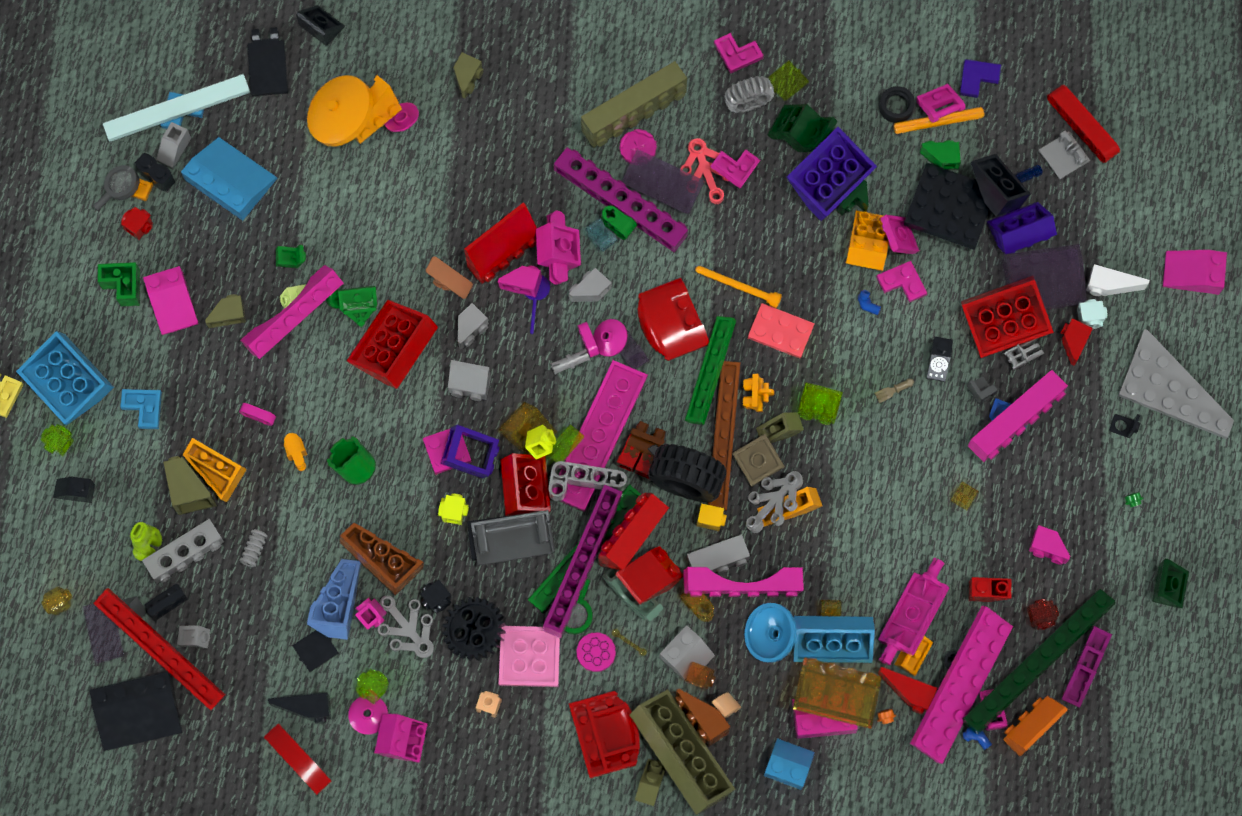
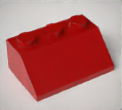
[501,453,551,516]

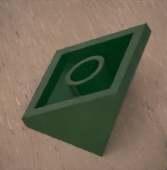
[1152,559,1189,609]

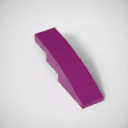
[1061,626,1112,708]

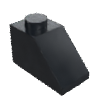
[53,476,95,503]

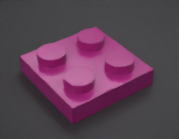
[880,215,919,254]
[423,428,472,475]

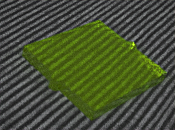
[768,61,809,102]

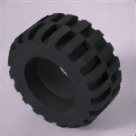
[648,444,727,502]

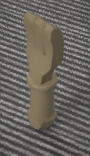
[875,378,914,403]

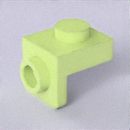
[280,284,306,309]

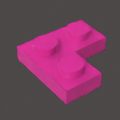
[714,33,763,74]
[710,149,760,188]
[876,261,927,302]

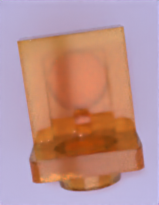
[685,662,715,691]

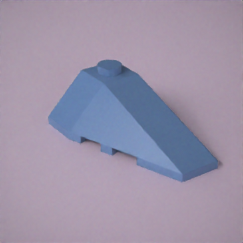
[307,559,361,640]

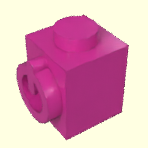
[355,598,387,630]

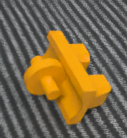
[743,374,774,412]

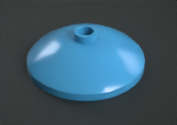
[745,603,796,663]

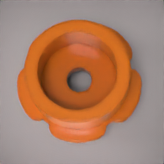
[877,709,896,724]

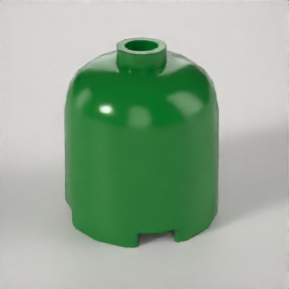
[327,436,376,485]

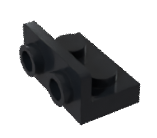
[145,584,188,621]

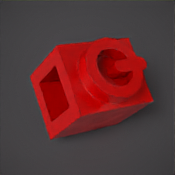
[121,207,153,240]

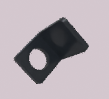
[1109,414,1141,439]

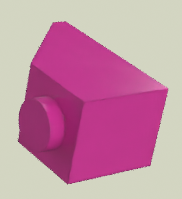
[498,266,542,297]

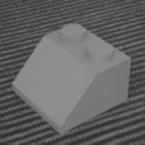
[448,360,491,401]
[659,625,715,684]

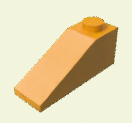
[757,487,822,527]

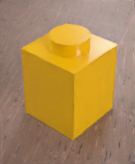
[697,504,727,531]

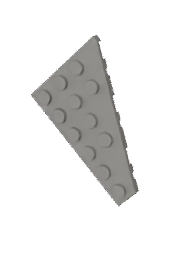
[1118,329,1234,439]

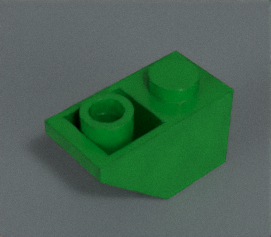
[920,140,961,170]

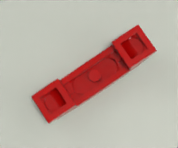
[264,723,332,795]

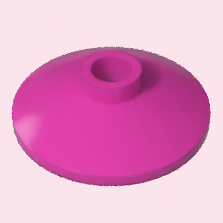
[384,103,419,132]
[593,319,628,357]
[348,695,388,735]

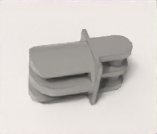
[1004,339,1044,370]

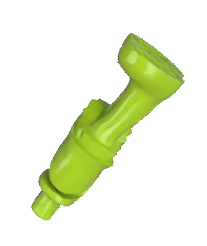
[130,522,162,561]

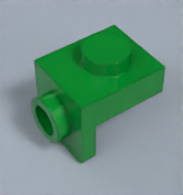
[276,245,306,268]

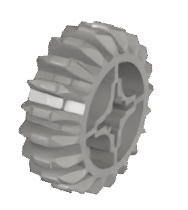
[724,76,774,113]

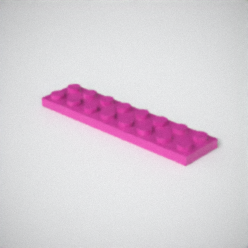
[552,360,648,512]
[910,606,1013,764]

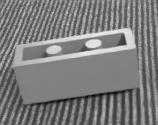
[686,534,750,574]

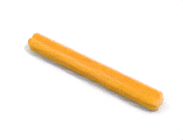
[893,107,984,134]

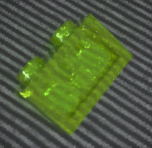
[545,424,584,463]

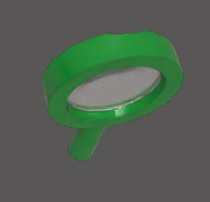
[564,579,593,635]

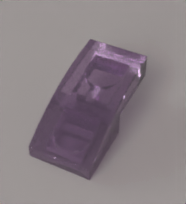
[620,330,649,369]

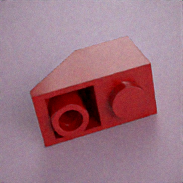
[969,577,1011,602]

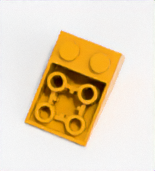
[846,210,889,271]

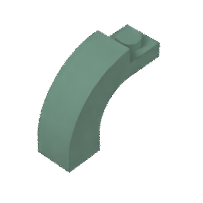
[602,568,664,622]

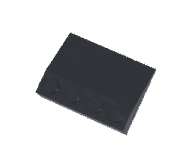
[89,672,183,751]

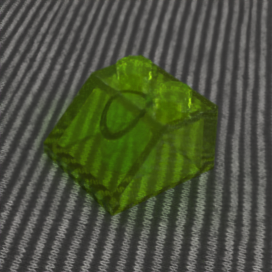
[798,382,843,425]

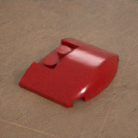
[638,278,709,361]
[569,691,640,779]

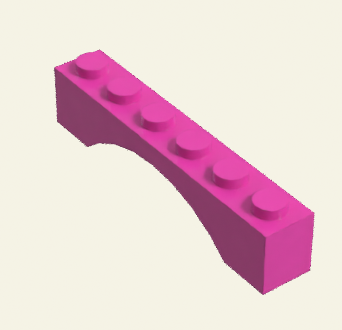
[240,265,344,359]
[683,567,804,597]

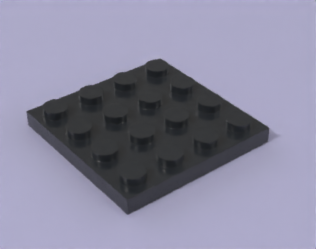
[904,162,990,250]

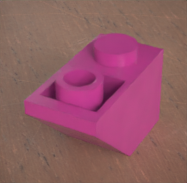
[1029,525,1070,565]

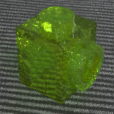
[40,424,74,457]
[356,669,389,705]

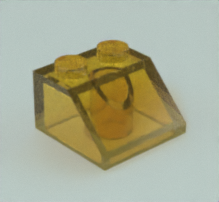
[499,402,557,455]

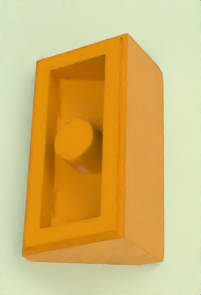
[894,636,933,676]

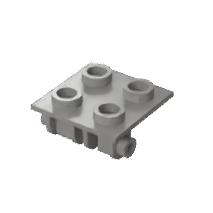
[1038,131,1090,179]

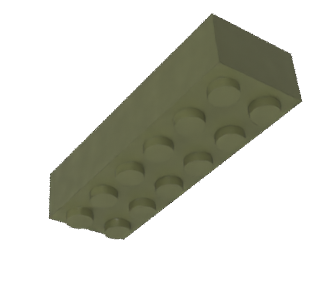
[581,61,687,148]
[630,690,735,815]

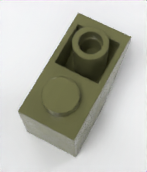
[453,52,484,99]
[635,759,666,806]

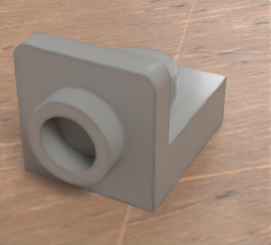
[177,626,210,648]

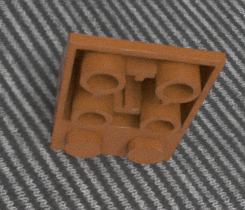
[675,689,730,747]

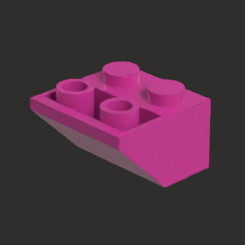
[374,714,427,763]

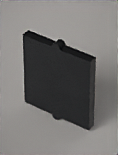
[292,630,339,672]

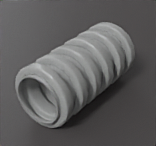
[239,529,268,567]

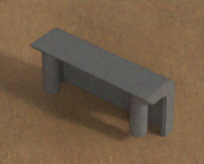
[471,510,555,566]

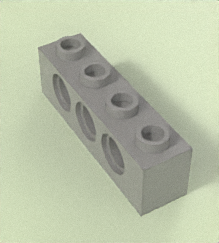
[142,519,224,583]

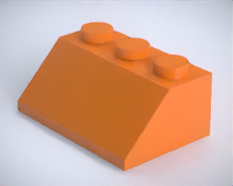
[1003,696,1068,756]

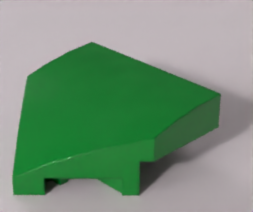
[337,286,377,328]

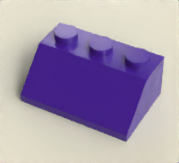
[987,202,1057,254]

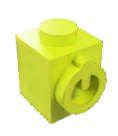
[525,425,556,459]
[438,494,469,525]

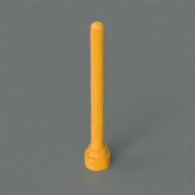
[695,266,782,309]

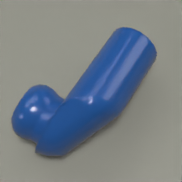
[858,290,881,315]
[963,728,992,750]

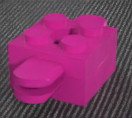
[536,211,581,285]

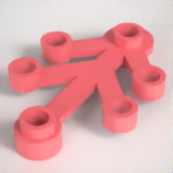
[680,138,729,204]

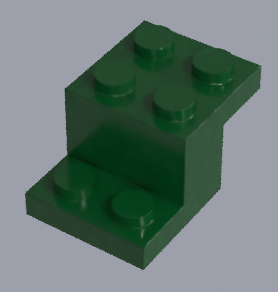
[767,104,838,152]

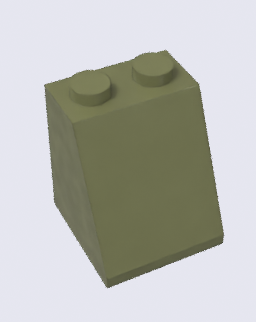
[163,456,217,515]

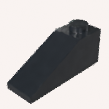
[268,692,331,724]

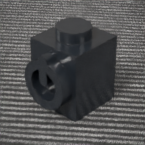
[420,580,452,614]

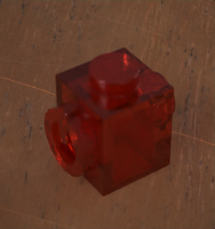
[1027,599,1059,630]

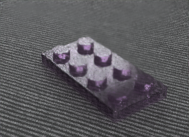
[622,149,705,215]

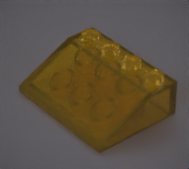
[793,657,881,729]

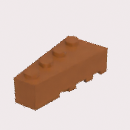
[340,523,424,596]

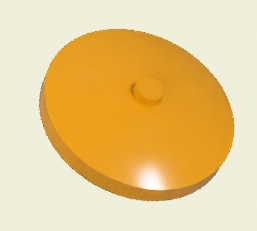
[307,75,373,146]

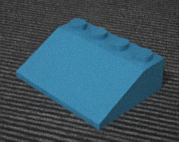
[181,137,277,221]
[16,331,114,425]

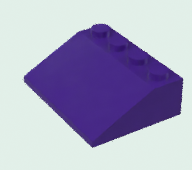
[786,127,877,221]

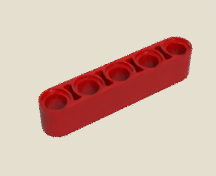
[1047,85,1120,163]

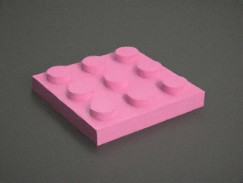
[499,626,560,687]

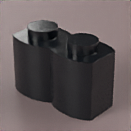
[135,153,175,192]

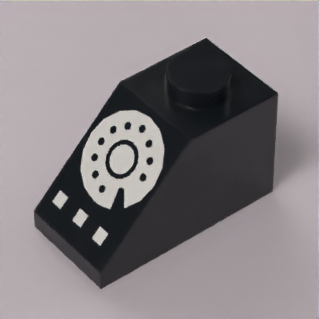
[926,336,953,382]

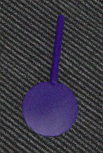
[525,275,550,334]

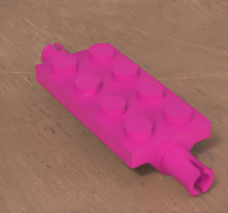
[878,558,949,666]

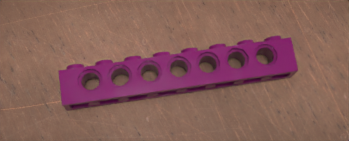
[554,147,688,253]
[543,484,622,638]

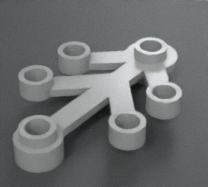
[746,471,803,533]
[378,595,434,658]

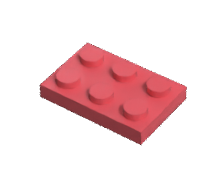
[748,303,815,359]

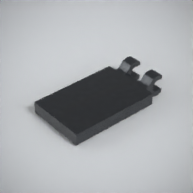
[247,27,288,97]

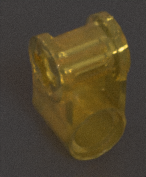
[680,592,714,622]

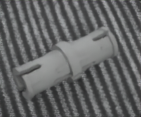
[550,349,590,375]

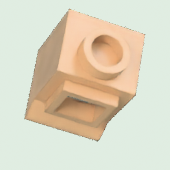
[476,691,502,718]

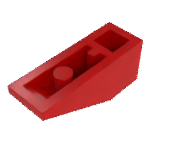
[878,667,937,714]

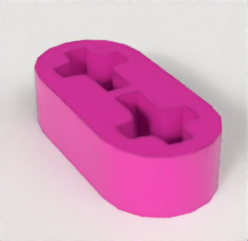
[577,322,599,358]
[239,403,276,426]

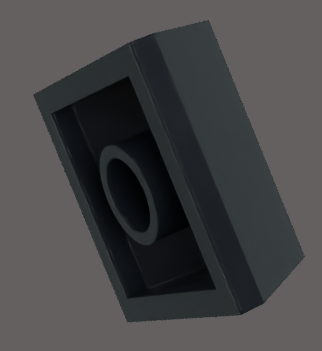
[296,5,345,47]

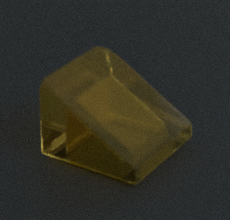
[951,481,979,511]

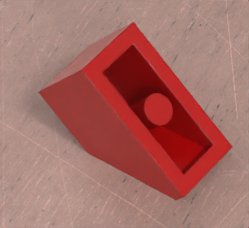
[1061,318,1093,366]

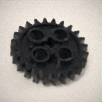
[442,597,506,661]

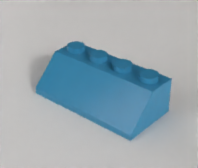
[793,616,875,663]

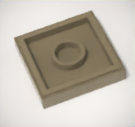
[732,434,785,487]

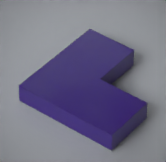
[960,59,1001,98]

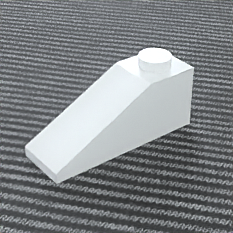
[1086,264,1150,296]

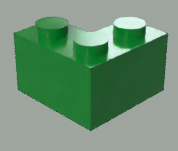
[98,262,140,306]

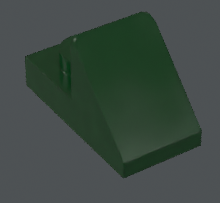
[837,180,869,216]

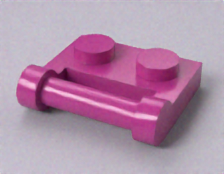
[916,84,966,123]

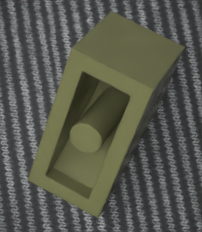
[205,294,246,328]
[756,412,804,443]

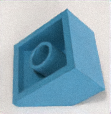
[764,738,815,790]

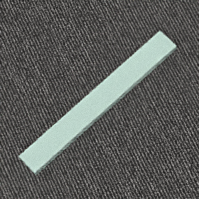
[103,74,250,142]

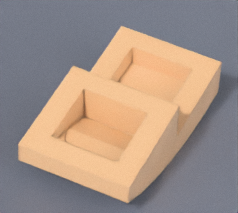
[712,692,741,718]

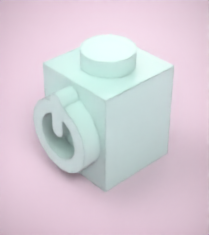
[1077,299,1107,329]

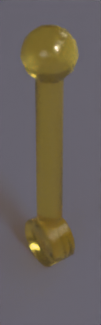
[612,629,647,656]

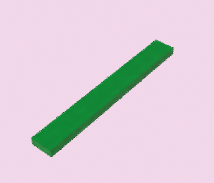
[528,485,641,613]

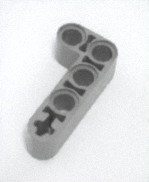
[549,461,627,501]

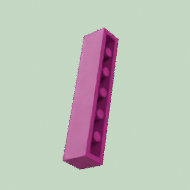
[968,370,1068,462]

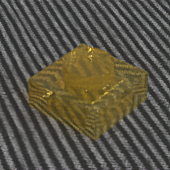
[820,600,841,616]

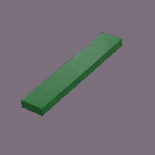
[685,316,736,425]

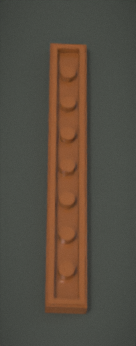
[708,361,741,511]

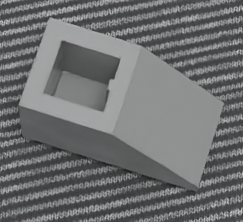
[156,122,191,169]
[569,268,612,302]
[458,303,489,349]

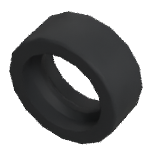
[879,86,915,123]

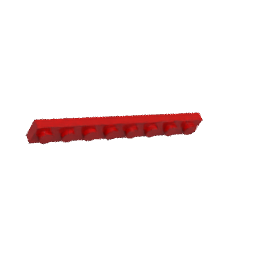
[93,588,226,710]

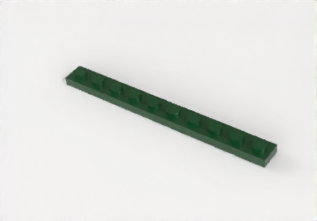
[963,589,1115,734]

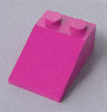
[1163,250,1227,295]
[143,266,199,335]

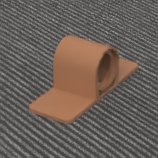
[426,257,473,299]

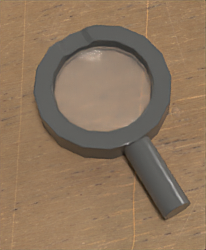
[93,165,140,211]

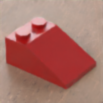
[616,546,684,604]

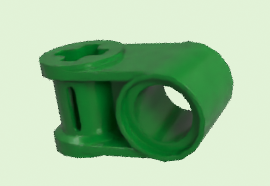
[601,206,637,240]

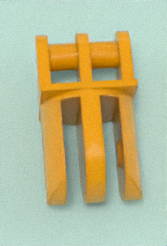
[284,433,308,471]

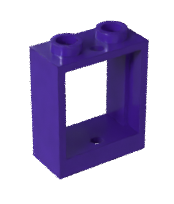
[440,425,499,478]

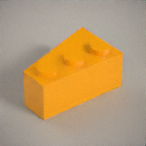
[355,75,402,144]
[183,438,247,502]

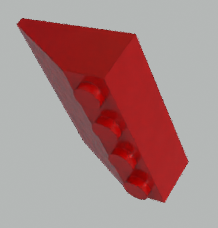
[464,203,537,284]
[961,276,1054,358]
[347,300,438,389]
[598,492,669,570]

